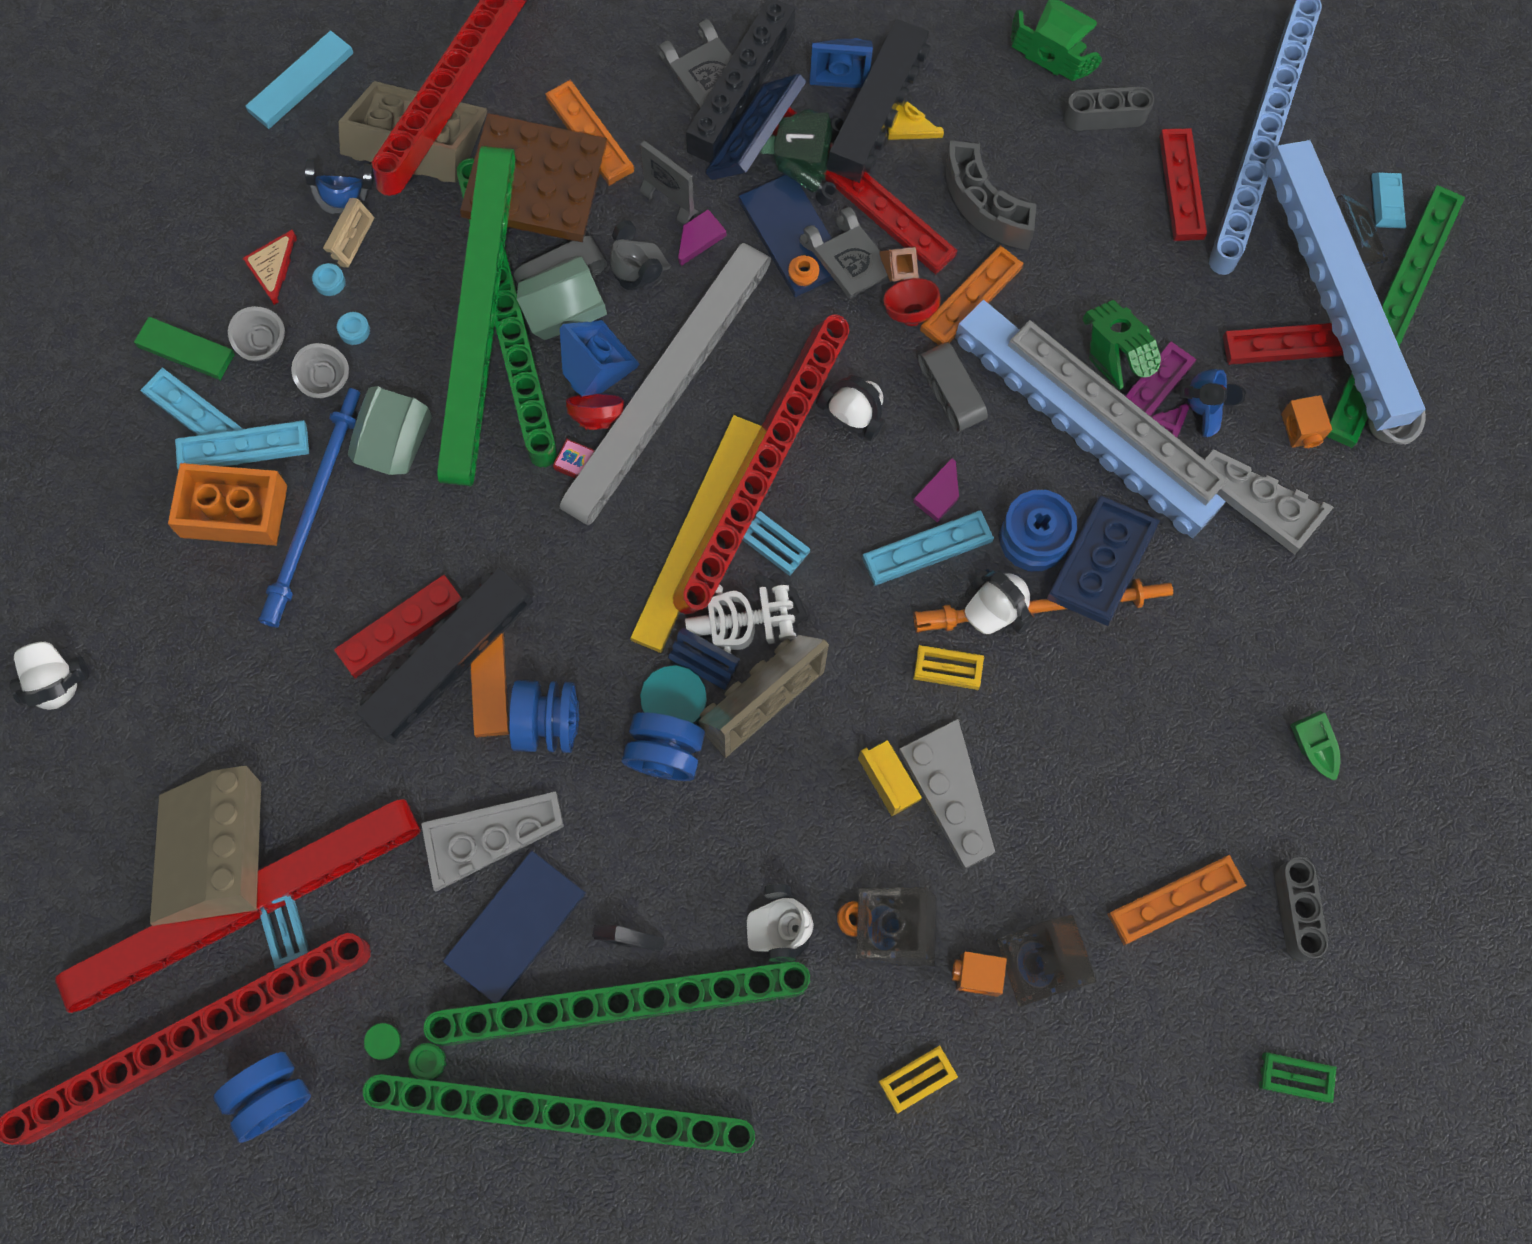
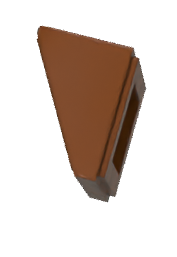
[880,247,919,282]

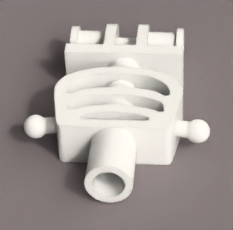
[685,584,796,654]

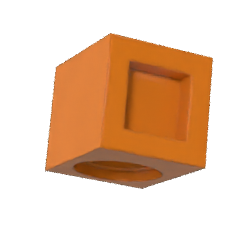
[1281,395,1332,448]
[952,951,1007,997]

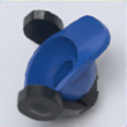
[305,159,374,214]
[1181,369,1246,437]

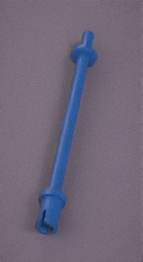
[258,388,361,628]

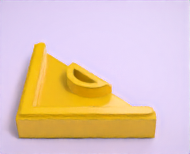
[887,101,944,140]

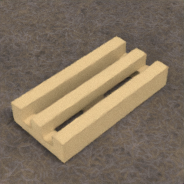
[323,198,375,268]

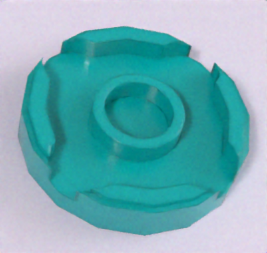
[640,665,707,724]

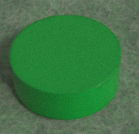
[364,1023,402,1060]
[408,1043,446,1080]

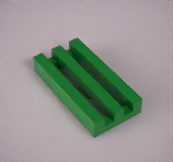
[1259,1052,1337,1103]

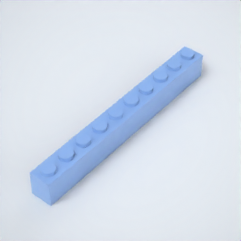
[1265,140,1426,431]
[955,300,1226,539]

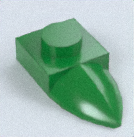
[1290,711,1340,780]

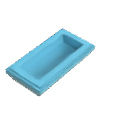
[1371,173,1406,229]

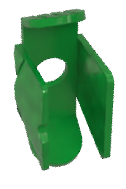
[1011,0,1102,81]
[1082,300,1161,390]

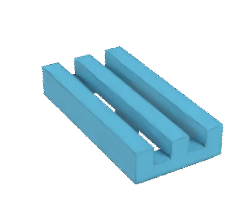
[743,511,810,576]
[260,896,310,969]

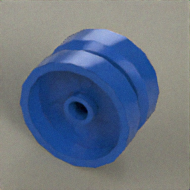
[999,490,1077,571]
[622,712,705,781]
[213,1052,311,1143]

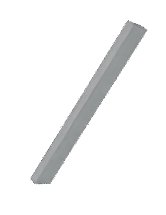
[1008,320,1229,506]

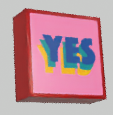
[553,439,595,479]

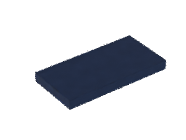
[705,74,806,180]
[739,172,834,297]
[1047,495,1160,626]
[443,851,586,1003]

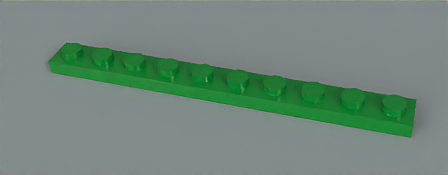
[1326,185,1465,448]

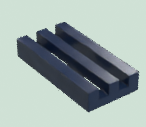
[668,628,740,690]

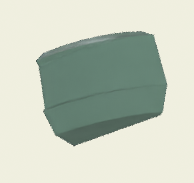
[517,256,607,340]
[348,386,432,475]

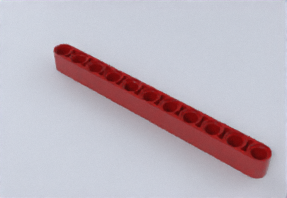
[372,0,527,196]
[673,315,849,614]
[55,799,421,1013]
[0,933,371,1145]

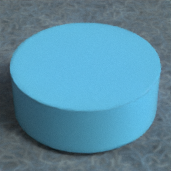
[312,263,345,296]
[337,312,370,345]

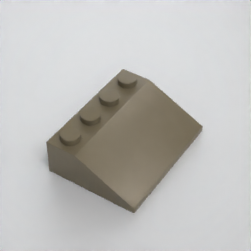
[339,81,487,183]
[698,635,829,758]
[150,766,261,926]

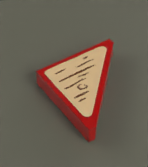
[243,230,297,305]

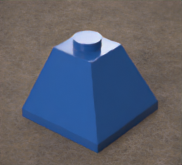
[810,38,873,88]
[560,320,639,396]

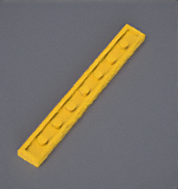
[631,415,762,653]

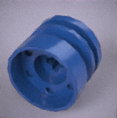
[509,680,579,753]

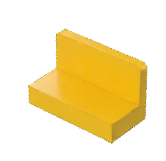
[858,740,922,816]

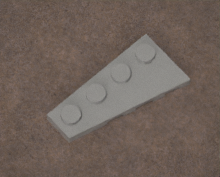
[1205,449,1334,555]
[899,719,995,870]
[421,792,564,892]

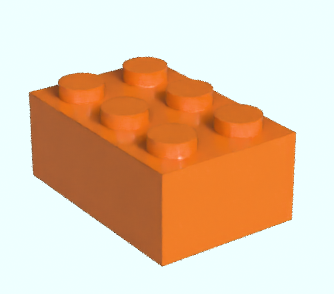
[168,463,288,546]

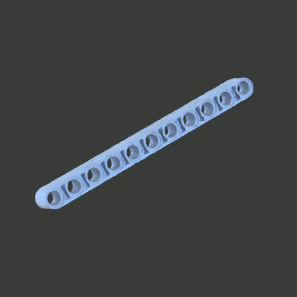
[1209,0,1322,275]

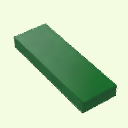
[134,317,235,380]

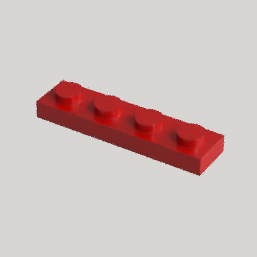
[1159,128,1207,241]
[1223,323,1343,365]
[334,575,462,678]

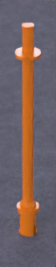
[913,579,1173,633]

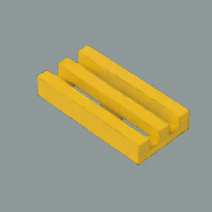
[913,645,984,690]
[878,1045,958,1114]

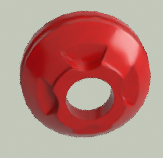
[883,278,940,326]
[566,394,624,430]

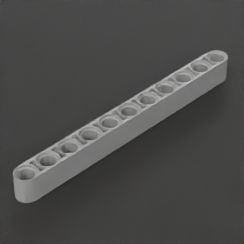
[560,243,771,525]

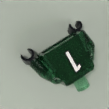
[760,109,844,206]

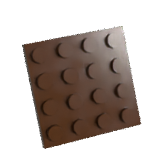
[460,113,607,242]

